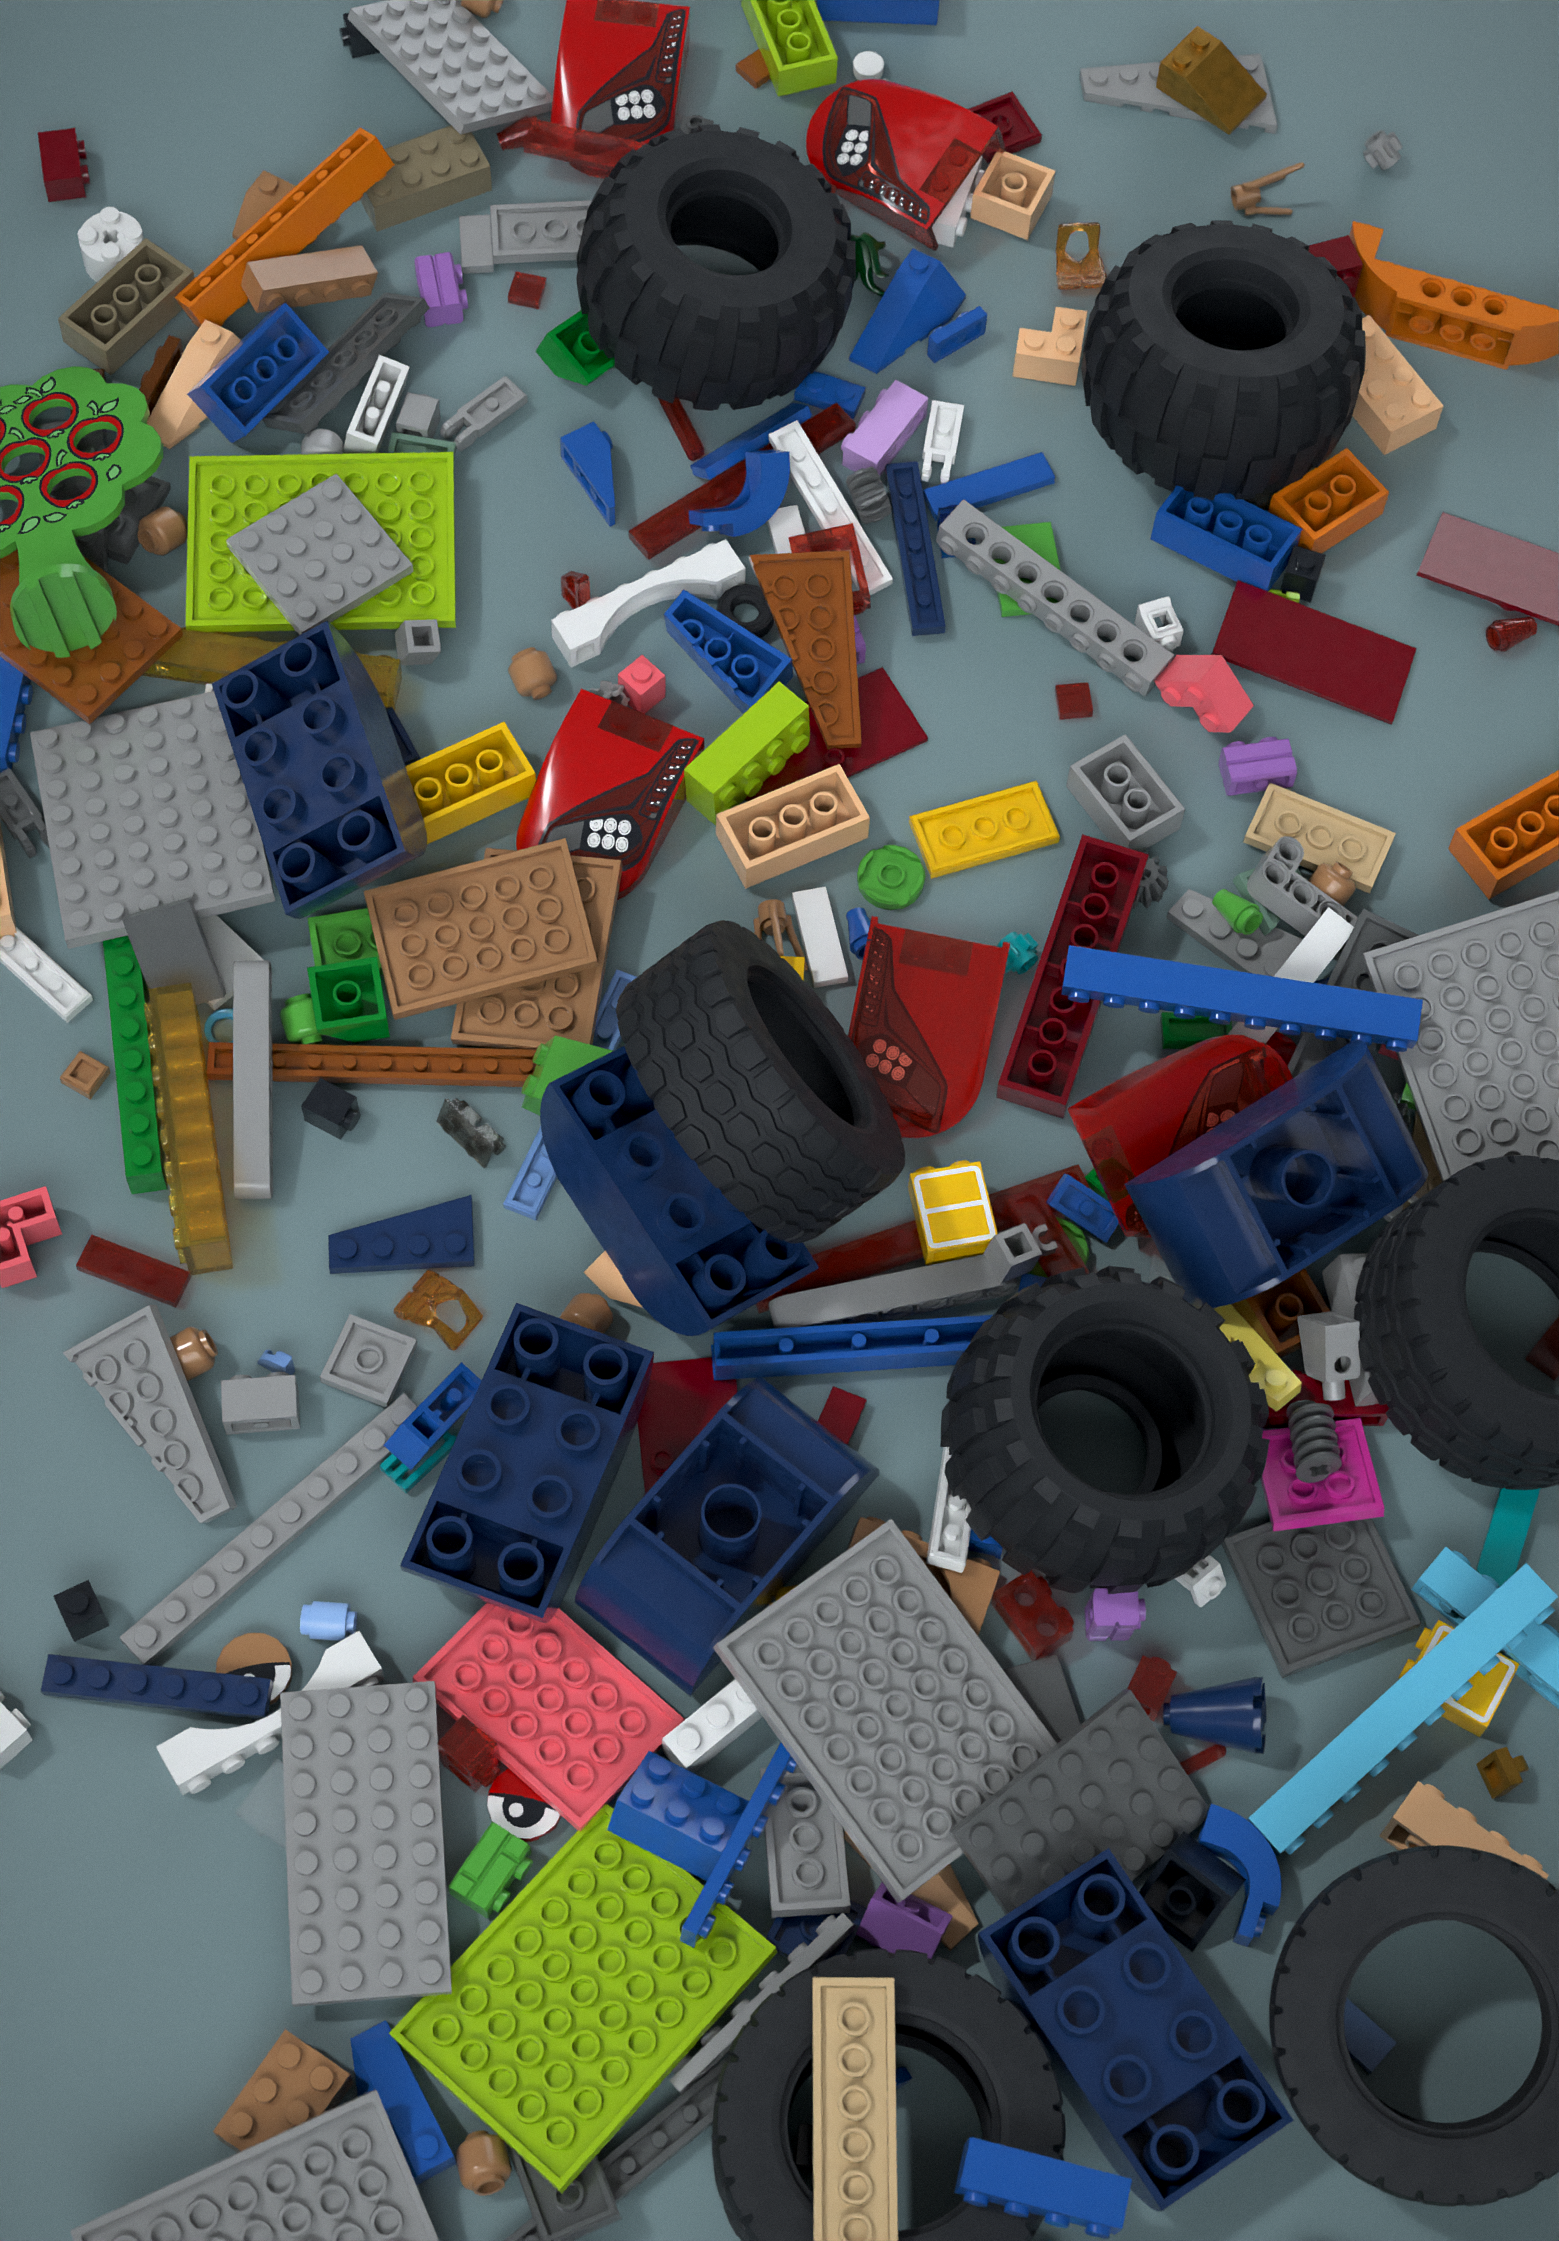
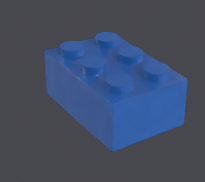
[607,1751,749,1881]

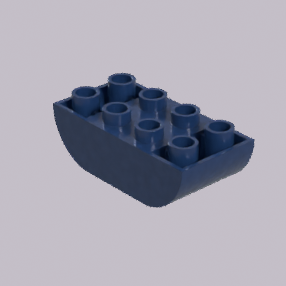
[212,621,427,919]
[1124,1039,1429,1309]
[540,1045,819,1336]
[400,1303,654,1623]
[574,1378,880,1697]
[978,1848,1294,2212]

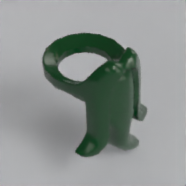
[851,232,889,297]

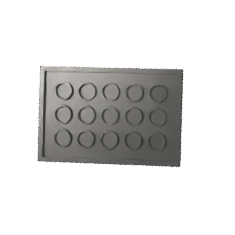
[949,1689,1209,1915]

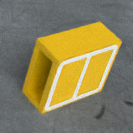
[908,1160,998,1265]
[1398,1619,1520,1737]

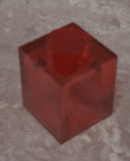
[1127,1655,1177,1721]

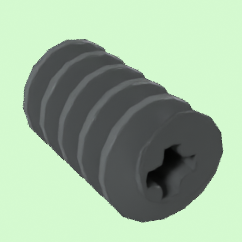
[1286,1400,1342,1483]

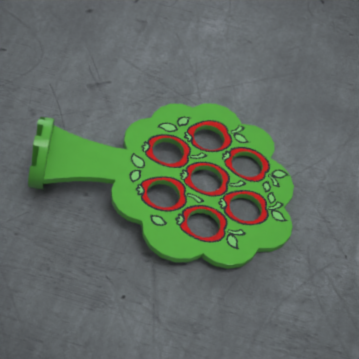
[0,366,163,658]

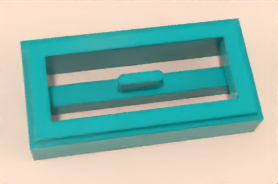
[380,1431,456,1494]

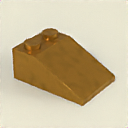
[1156,26,1267,135]

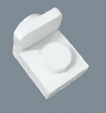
[1175,1555,1226,1607]

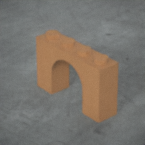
[846,1516,1000,1635]

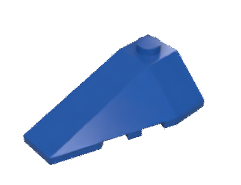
[849,248,966,374]
[350,2020,456,2186]

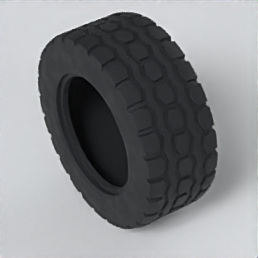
[616,920,905,1244]
[1354,1155,1559,1490]
[1269,1845,1559,2207]
[712,1949,1066,2241]

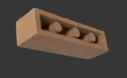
[241,245,378,313]

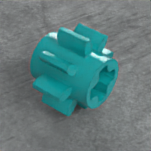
[997,931,1039,974]

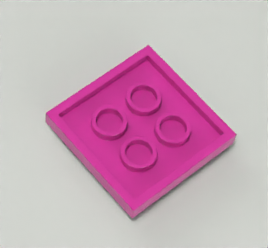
[1260,1418,1384,1532]

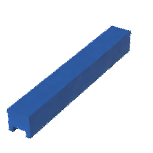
[711,1315,993,1381]

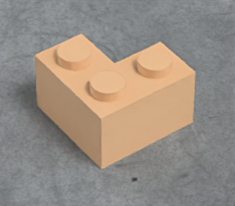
[1012,307,1087,386]

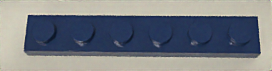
[885,461,946,636]
[41,1654,273,1719]

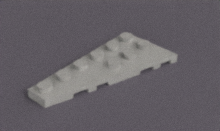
[1079,54,1277,134]
[63,1305,237,1523]

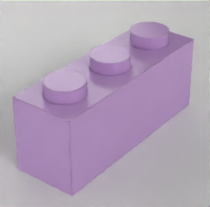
[841,379,928,476]

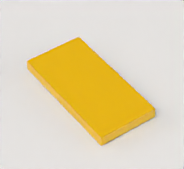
[909,780,1060,879]

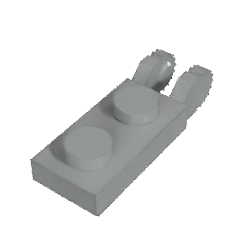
[440,376,527,451]

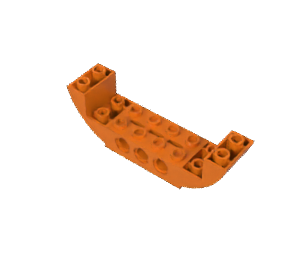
[1349,221,1559,370]

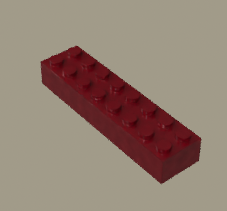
[996,834,1149,1118]

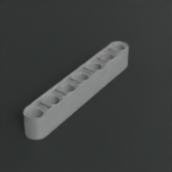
[233,960,273,1199]
[768,1254,1019,1329]

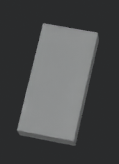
[459,214,494,274]

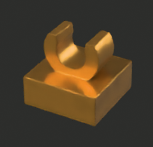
[1476,1747,1529,1799]

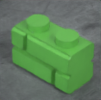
[448,1822,533,1919]

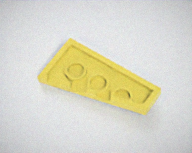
[1213,1304,1302,1412]

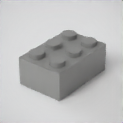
[1066,734,1185,852]

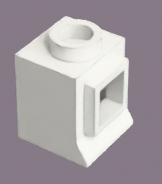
[1135,596,1184,651]

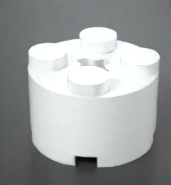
[78,207,144,282]

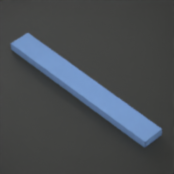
[503,969,636,1220]

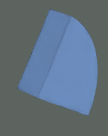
[257,1349,295,1375]

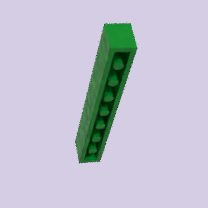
[103,935,167,1194]

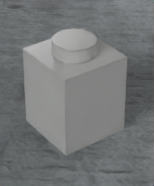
[396,392,440,439]
[395,619,441,665]

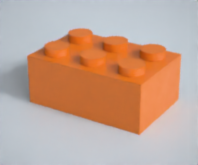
[1268,448,1389,554]

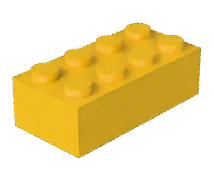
[405,722,536,844]

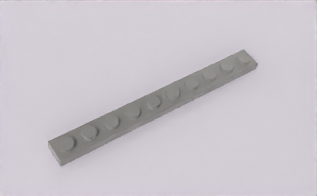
[119,1393,417,1665]

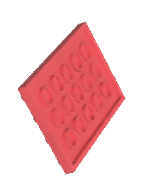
[413,1602,685,1831]

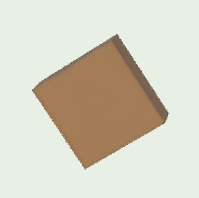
[60,1051,111,1099]

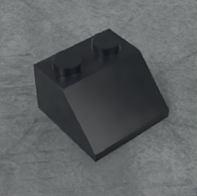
[1138,1831,1246,1952]

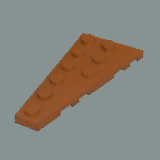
[749,550,862,749]

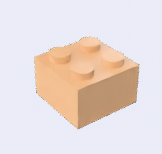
[970,149,1056,240]

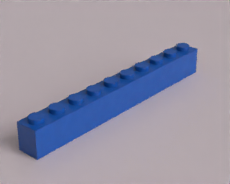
[1061,945,1423,1052]

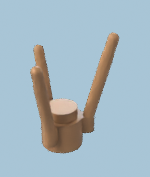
[1230,162,1305,216]
[753,899,808,971]

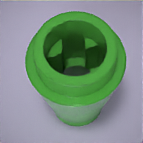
[1212,889,1263,935]

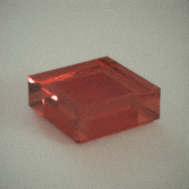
[508,271,547,309]
[1054,682,1093,720]

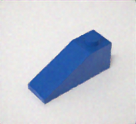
[560,421,615,527]
[384,1362,482,1470]

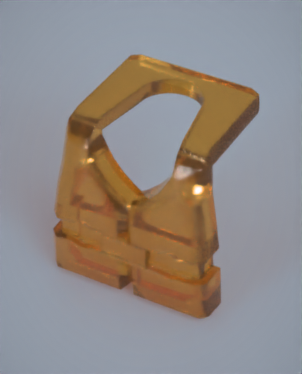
[1056,222,1107,290]
[393,1270,483,1351]

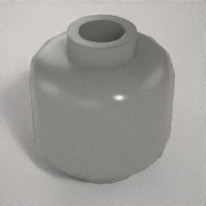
[301,429,344,454]

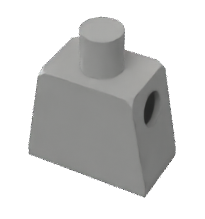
[1297,1311,1360,1401]

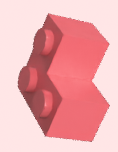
[1154,655,1254,733]
[0,1186,62,1288]

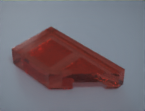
[561,571,590,610]

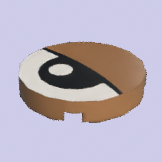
[216,1633,292,1705]

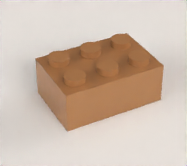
[213,2029,354,2153]

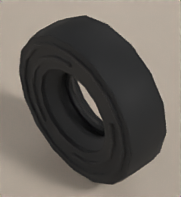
[716,584,774,638]

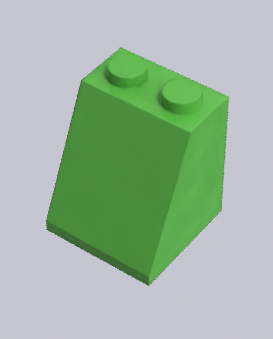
[521,1035,613,1116]

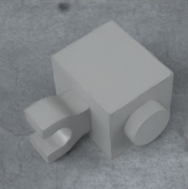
[984,1223,1058,1284]

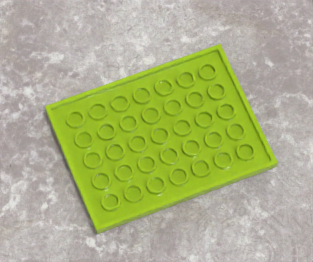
[185,452,456,633]
[389,1803,778,2194]

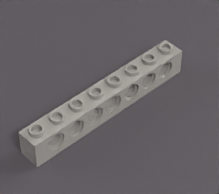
[936,499,1174,697]

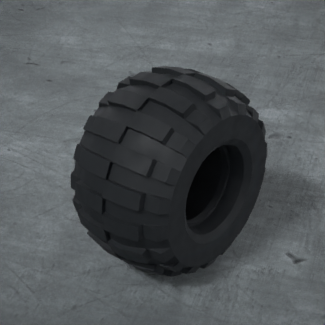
[576,124,856,411]
[1081,220,1366,500]
[940,1266,1270,1594]

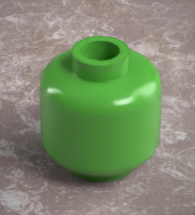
[279,993,324,1045]

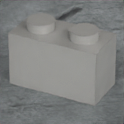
[221,1372,300,1435]

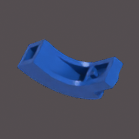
[689,449,790,537]
[1197,1804,1282,1947]

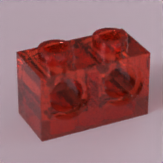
[991,1570,1074,1661]
[437,1715,501,1793]

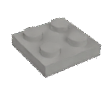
[320,1314,418,1408]

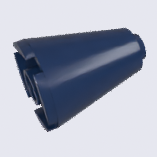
[1163,1677,1266,1754]

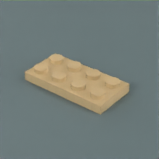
[1243,783,1396,894]

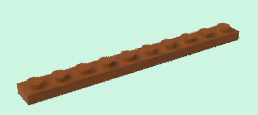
[206,1042,536,1087]

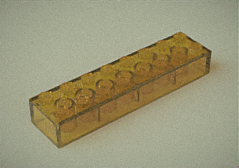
[144,982,234,1275]

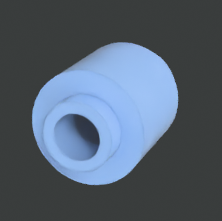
[300,1601,357,1641]

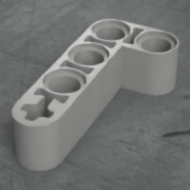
[1247,836,1358,960]

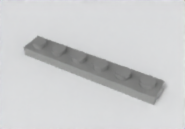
[669,1913,855,2094]

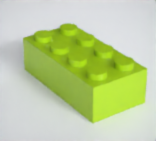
[741,0,838,97]
[684,681,810,826]

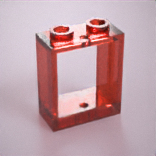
[788,523,871,616]

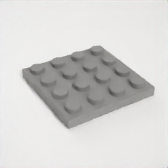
[226,474,413,635]

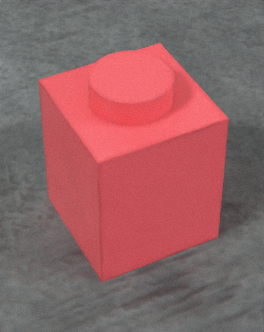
[618,655,665,716]

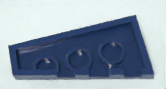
[328,1195,475,1274]

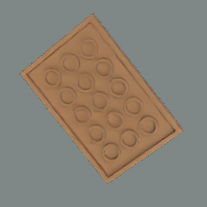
[364,838,599,1020]
[451,848,623,1050]

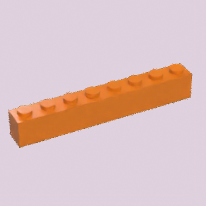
[174,127,395,328]

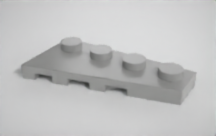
[1166,889,1303,977]

